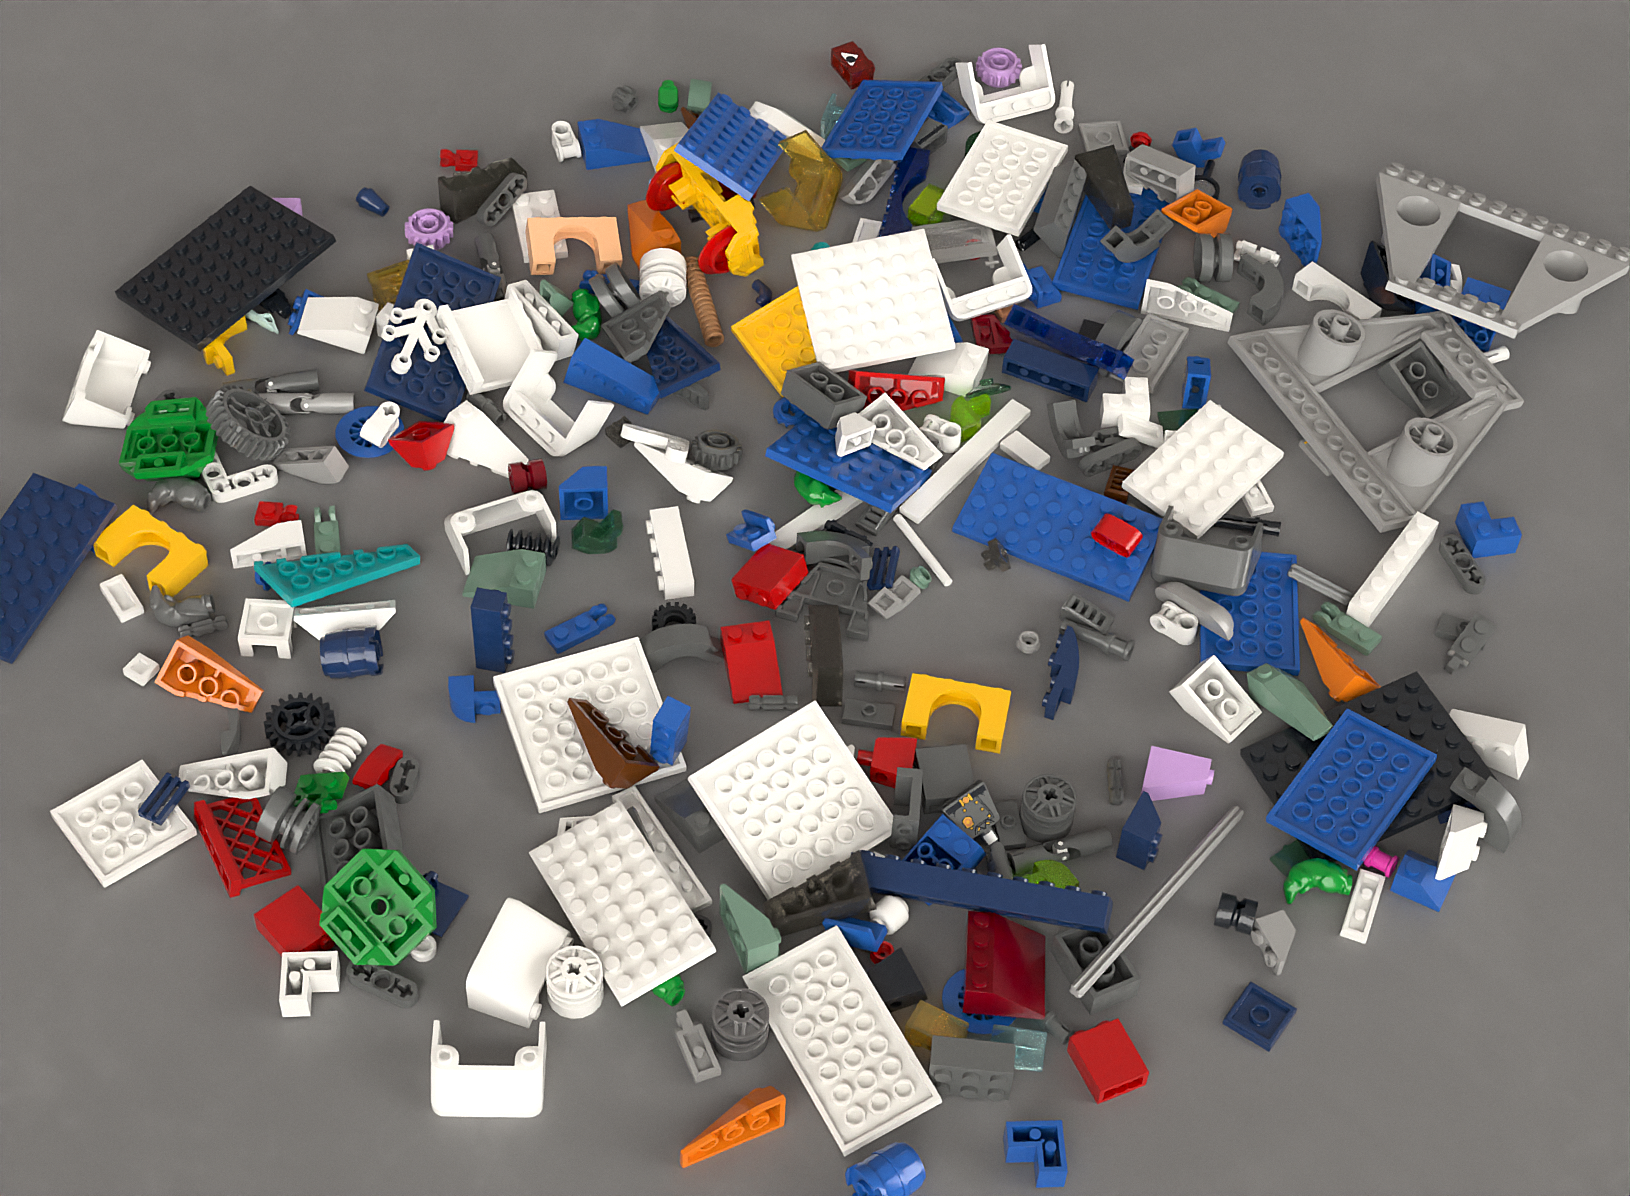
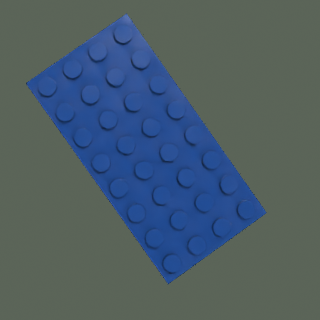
[674,92,789,201]
[1052,165,1170,310]
[952,453,1163,602]

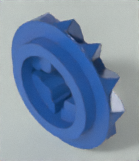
[773,398,807,428]

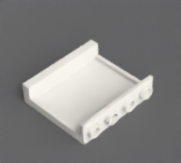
[435,290,543,395]

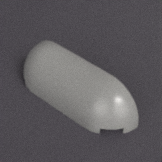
[839,159,896,205]
[1155,581,1234,641]

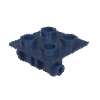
[423,871,469,937]

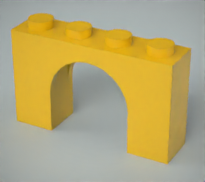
[93,505,209,597]
[900,673,1011,754]

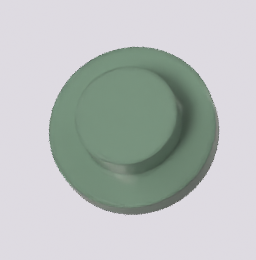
[909,566,932,589]

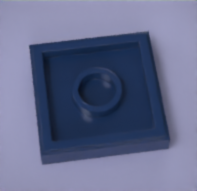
[1222,981,1297,1052]

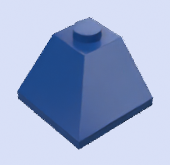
[1390,850,1456,912]

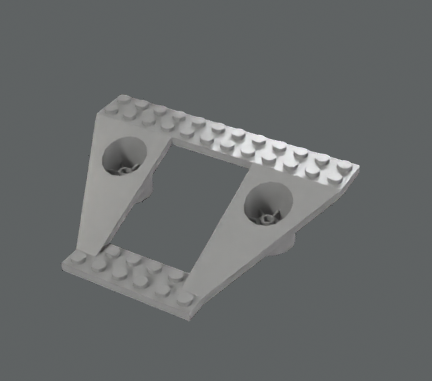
[1376,163,1630,339]
[1227,309,1524,533]

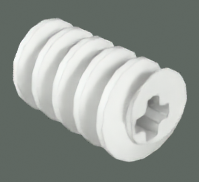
[313,727,367,774]

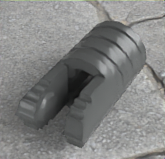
[985,841,1014,880]

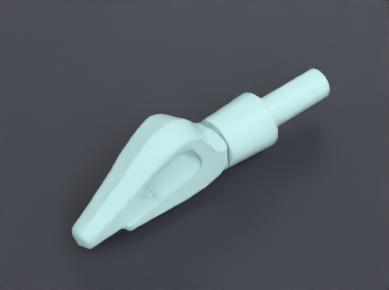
[245,310,279,334]

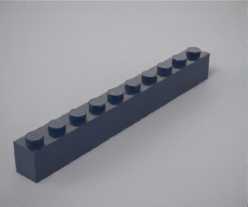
[845,850,1113,934]

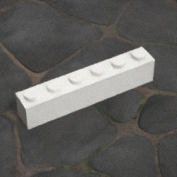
[1346,511,1439,628]

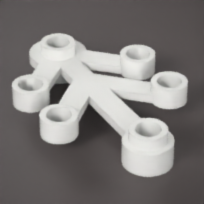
[381,299,447,374]

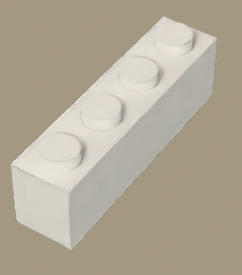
[504,280,578,361]
[646,506,694,600]

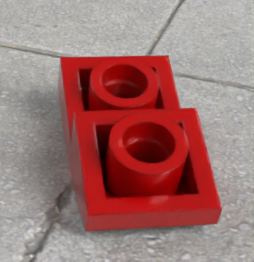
[352,744,403,789]

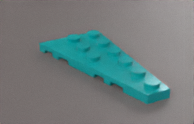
[254,544,420,608]

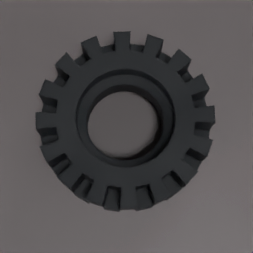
[652,602,696,631]

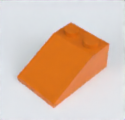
[1161,189,1233,238]

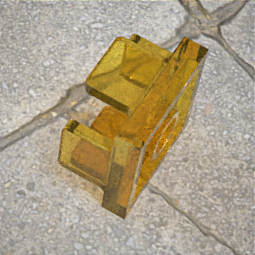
[367,259,409,311]

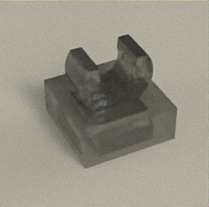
[605,416,631,448]
[981,538,1011,572]

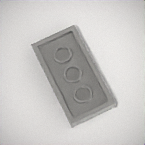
[1111,313,1189,393]

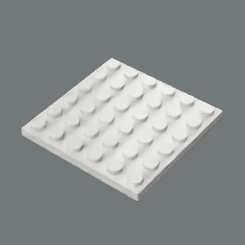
[791,229,955,373]
[493,637,687,813]
[688,701,893,910]

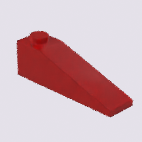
[848,370,945,411]

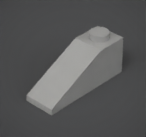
[271,446,349,484]

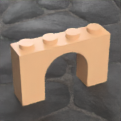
[525,216,623,275]

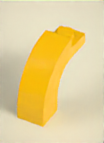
[202,316,247,376]

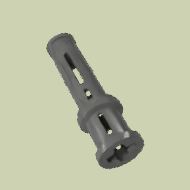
[1059,618,1135,661]

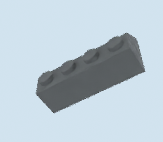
[1033,159,1087,258]

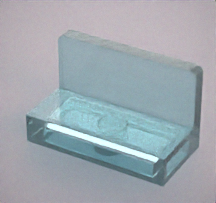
[820,93,845,140]
[991,1024,1048,1072]

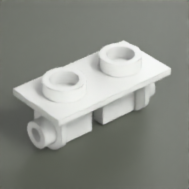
[1234,240,1281,267]

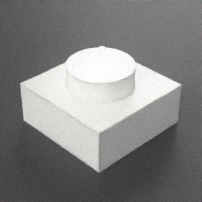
[123,652,160,686]

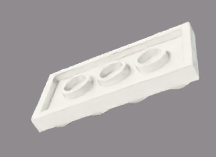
[512,190,568,263]

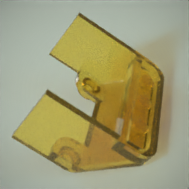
[758,130,843,232]

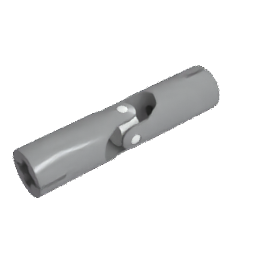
[259,393,355,414]

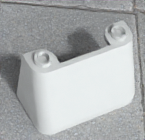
[62,330,151,429]
[466,897,574,1028]

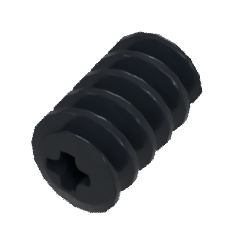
[506,528,560,566]

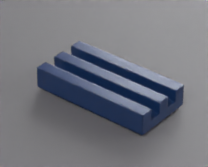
[867,546,900,591]
[138,772,190,826]

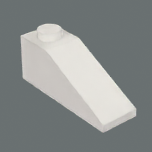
[230,520,307,569]

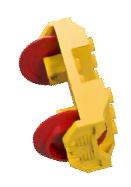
[646,141,764,277]

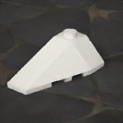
[749,101,825,161]
[858,393,943,470]
[634,442,733,504]

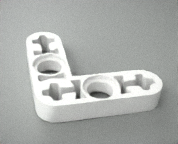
[620,424,689,463]
[201,451,278,503]

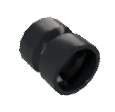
[1214,892,1258,935]

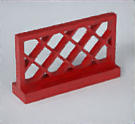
[193,797,291,898]

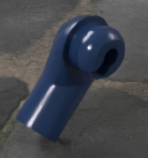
[752,279,772,307]

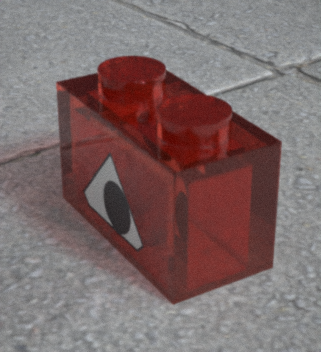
[830,41,875,90]

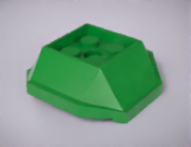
[119,397,219,482]
[319,849,437,966]

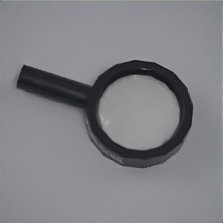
[1194,160,1220,200]

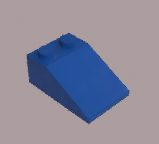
[577,119,650,170]

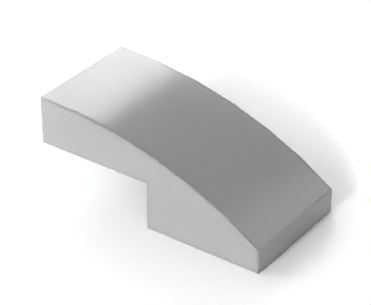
[868,575,921,619]

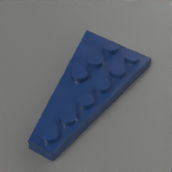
[646,316,721,399]

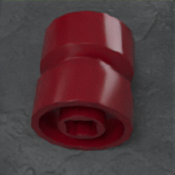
[508,458,547,494]

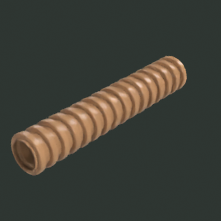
[685,256,724,347]

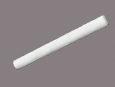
[893,514,952,586]

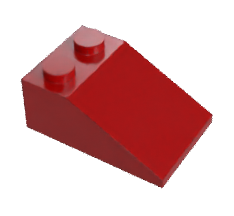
[720,620,783,704]

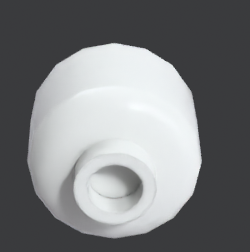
[869,895,909,935]

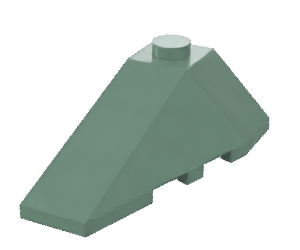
[1247,663,1333,741]

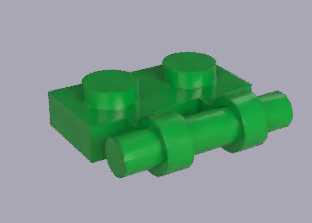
[294,771,349,814]

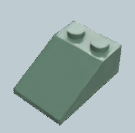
[462,549,546,609]
[719,884,781,975]

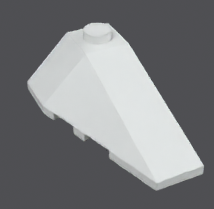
[1141,279,1233,332]
[444,400,529,478]
[177,747,287,799]

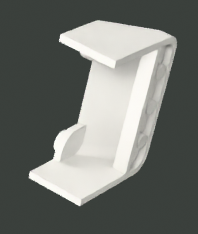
[955,44,1055,124]
[932,234,1032,321]
[503,349,614,457]
[444,490,557,575]
[431,1020,547,1117]

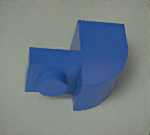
[1172,128,1225,168]
[448,675,501,723]

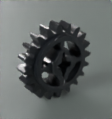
[264,692,336,757]

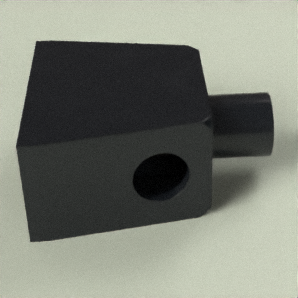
[866,948,928,1013]

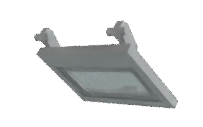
[911,219,999,269]

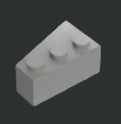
[1126,144,1196,204]

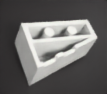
[1449,709,1529,780]

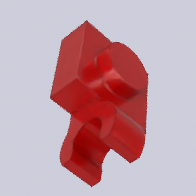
[440,149,478,172]
[254,501,299,527]

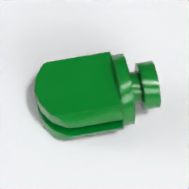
[658,80,679,113]

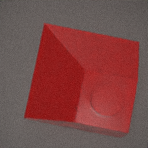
[388,421,455,471]

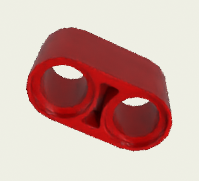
[1091,513,1143,557]

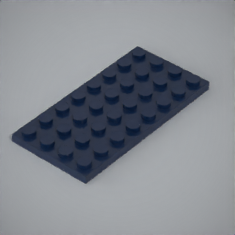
[364,242,501,423]
[0,473,118,664]

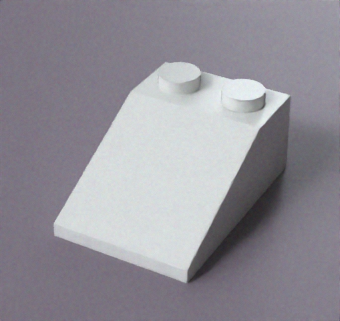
[640,122,689,173]
[297,297,379,354]
[908,342,989,399]
[1169,655,1262,743]
[1435,804,1487,880]

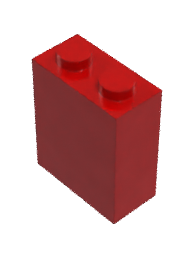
[731,544,809,610]
[254,885,335,957]
[1067,1018,1149,1104]

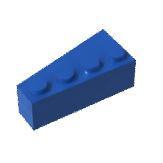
[563,338,660,415]

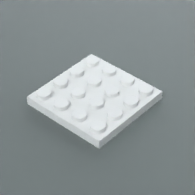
[50,760,197,888]

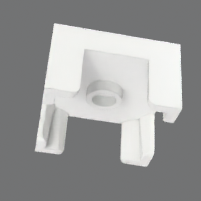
[238,598,298,659]

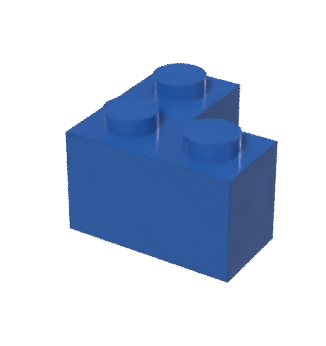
[1455,501,1522,558]
[1003,1120,1068,1188]

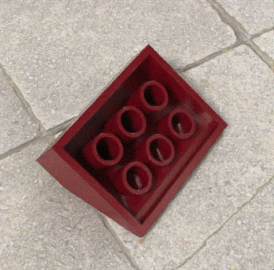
[963,911,1045,1020]

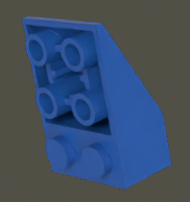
[1279,193,1322,267]
[1452,277,1511,352]
[902,814,987,906]

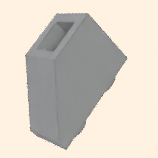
[1251,909,1296,976]

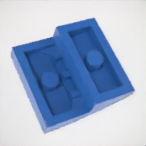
[927,90,970,129]

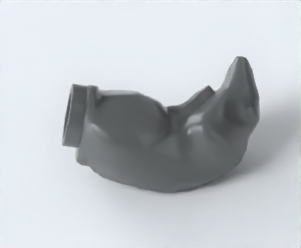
[147,477,211,515]
[150,585,215,628]

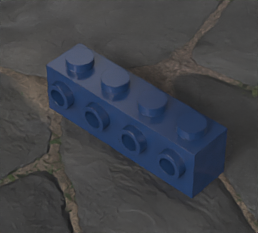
[1002,339,1099,402]
[470,587,515,673]

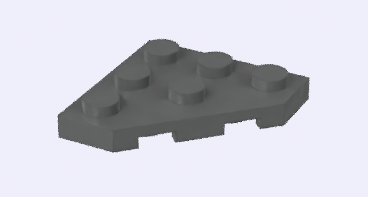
[601,290,671,363]

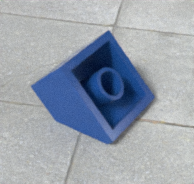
[559,466,609,520]

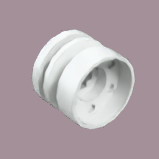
[639,248,687,307]
[546,946,604,1019]

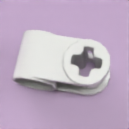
[552,121,581,162]
[360,402,400,448]
[918,414,961,453]
[1150,601,1198,645]

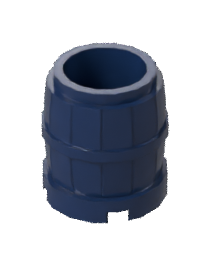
[1237,149,1282,210]
[320,625,384,679]

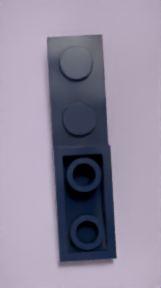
[1042,626,1079,720]

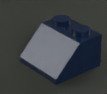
[1116,791,1163,870]

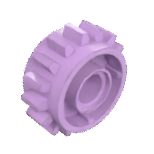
[976,48,1022,88]
[405,208,454,250]

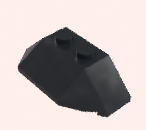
[1360,241,1415,312]

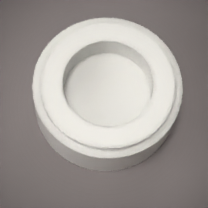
[410,935,437,962]

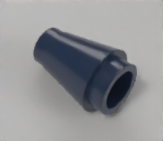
[356,187,390,217]

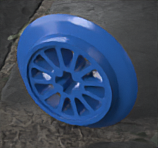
[335,406,404,458]
[942,969,1016,1034]

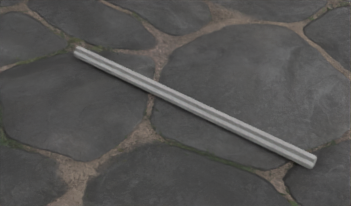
[1069,806,1244,998]

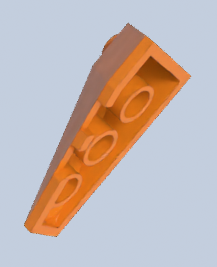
[627,199,681,271]
[1300,618,1381,702]
[154,635,264,713]
[680,1085,786,1168]

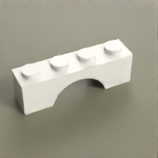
[1292,261,1382,320]

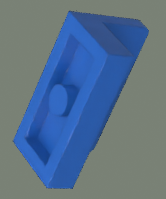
[822,915,888,952]

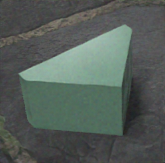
[539,279,574,317]

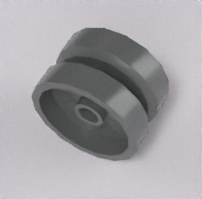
[1193,233,1234,282]
[589,262,642,318]

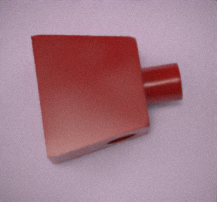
[857,737,917,788]

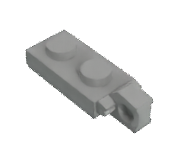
[674,1009,721,1084]

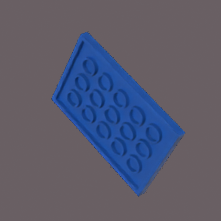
[820,80,943,161]
[765,416,932,513]
[1199,552,1300,676]
[1266,709,1437,871]

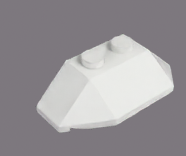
[294,600,396,640]

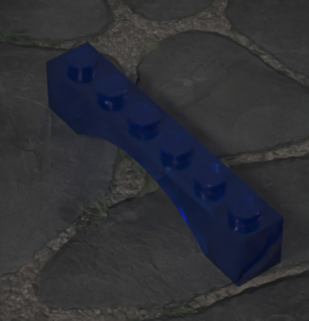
[879,147,930,237]
[1004,304,1135,380]

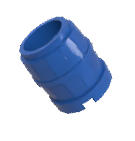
[845,1142,926,1196]

